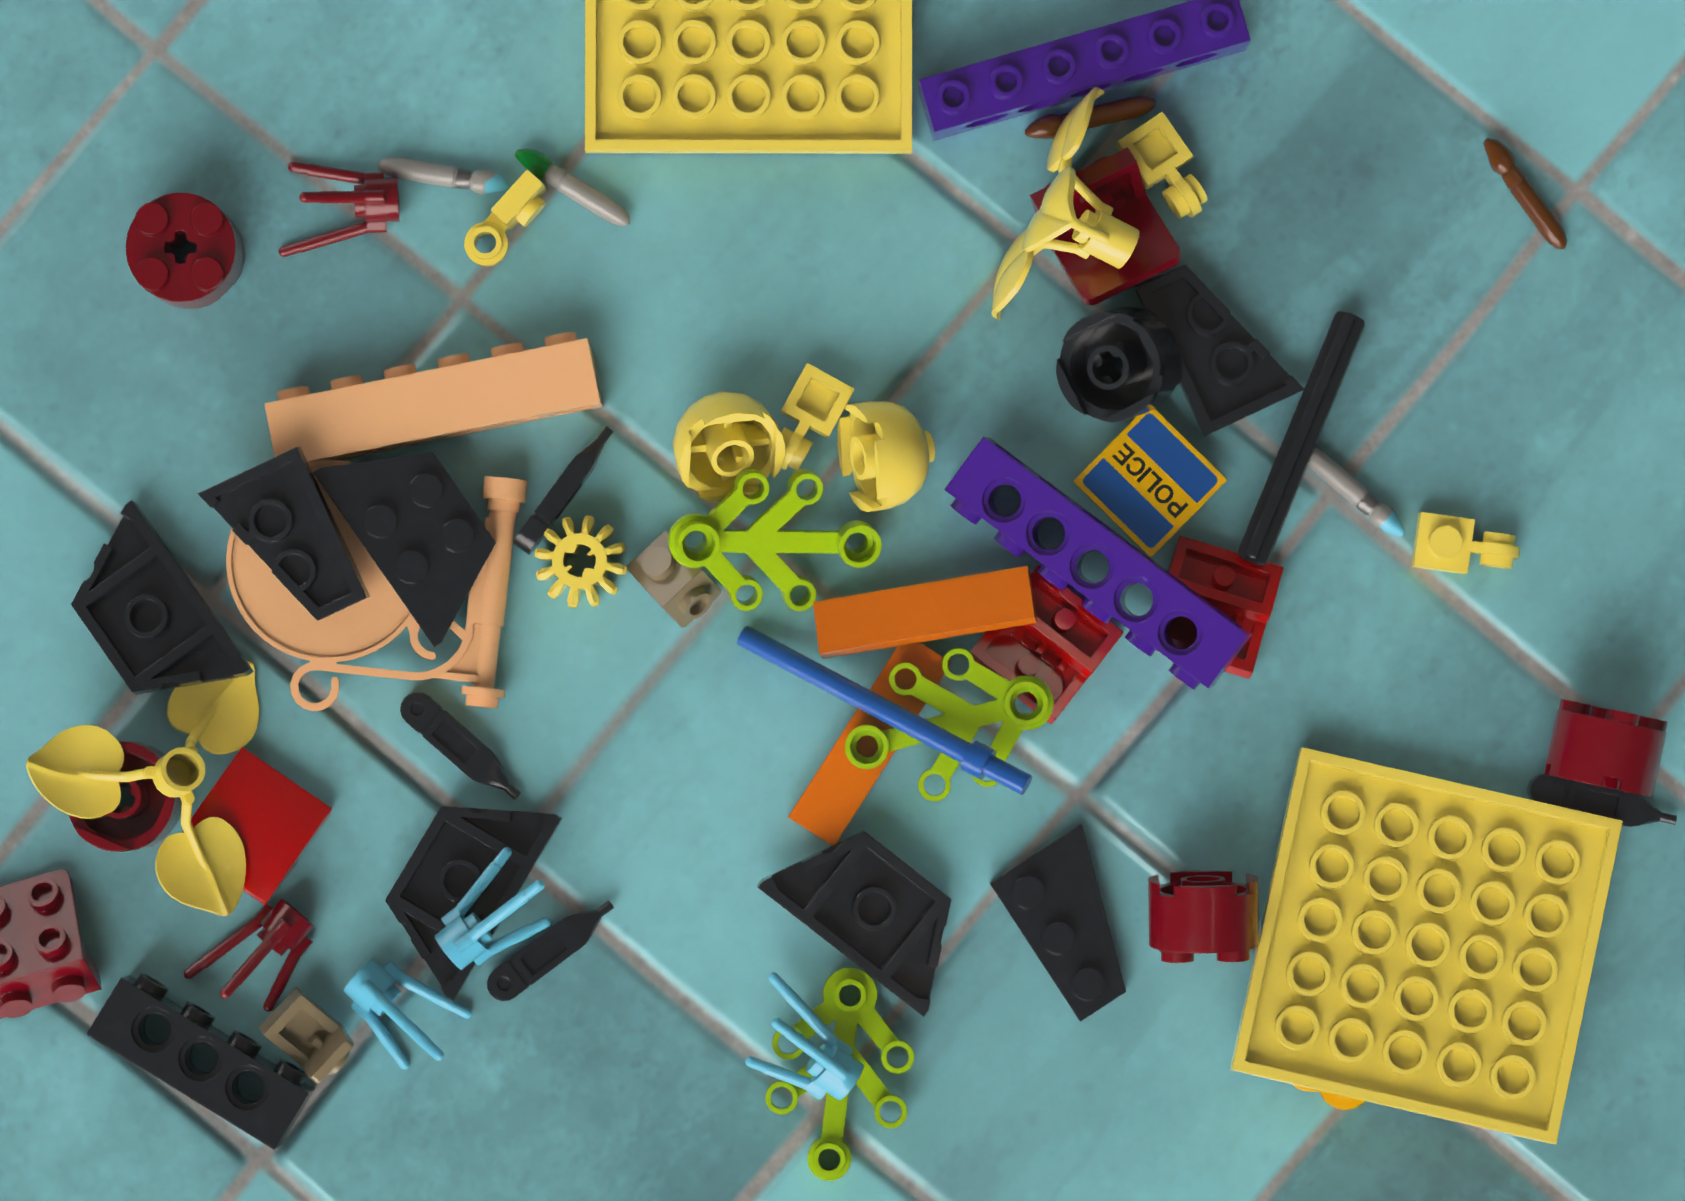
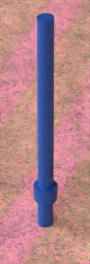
[737,625,1032,795]

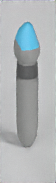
[377,157,510,195]
[1308,447,1405,536]

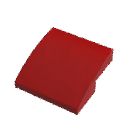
[1156,535,1284,679]
[966,565,1124,724]
[182,747,332,906]

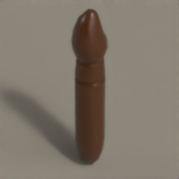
[1025,96,1156,139]
[1483,138,1567,249]

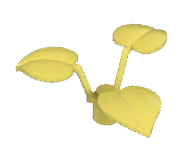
[992,87,1140,320]
[26,661,259,916]

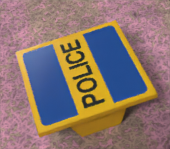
[1073,409,1227,558]

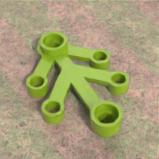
[668,468,882,611]
[845,648,1054,802]
[765,967,914,1181]

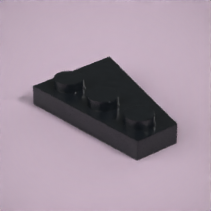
[1135,264,1304,437]
[197,447,370,621]
[990,824,1126,1022]

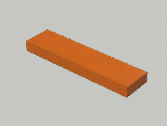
[813,566,1037,659]
[788,642,952,845]

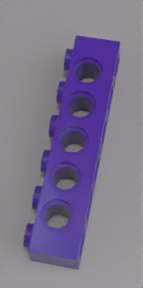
[918,0,1251,141]
[944,437,1252,690]

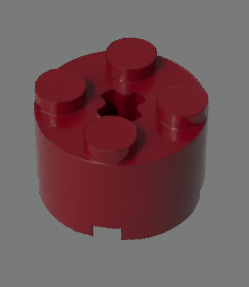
[126,193,245,309]
[1544,699,1668,797]
[69,741,182,852]
[1148,870,1259,963]

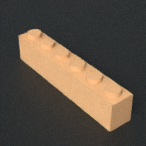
[264,332,603,462]

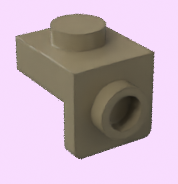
[626,531,721,628]
[259,987,354,1084]

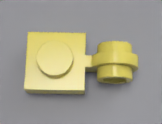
[1116,111,1208,219]
[464,169,547,267]
[780,363,855,471]
[1411,512,1520,574]

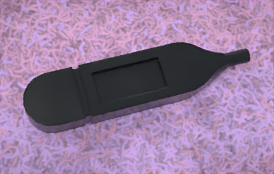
[513,426,614,555]
[400,692,521,800]
[1527,774,1677,827]
[487,900,614,1001]

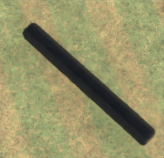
[1237,311,1365,566]

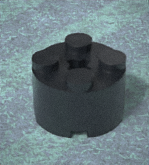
[1056,307,1183,423]

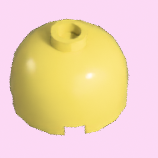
[672,391,786,503]
[837,401,935,512]

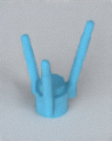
[434,847,551,970]
[343,959,472,1069]
[745,973,864,1101]

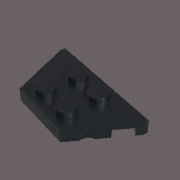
[313,452,496,647]
[71,500,254,695]
[385,806,563,1000]
[757,830,951,1017]

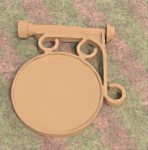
[226,460,528,711]

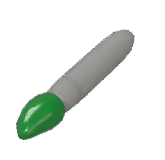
[515,148,630,226]

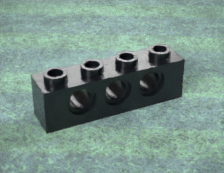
[87,973,315,1150]

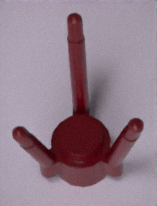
[278,162,400,257]
[184,898,314,1012]

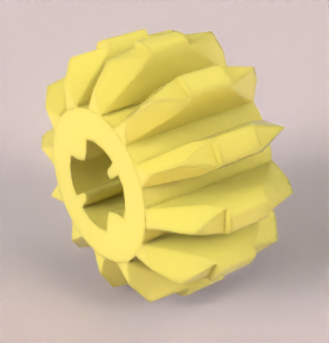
[535,515,627,608]

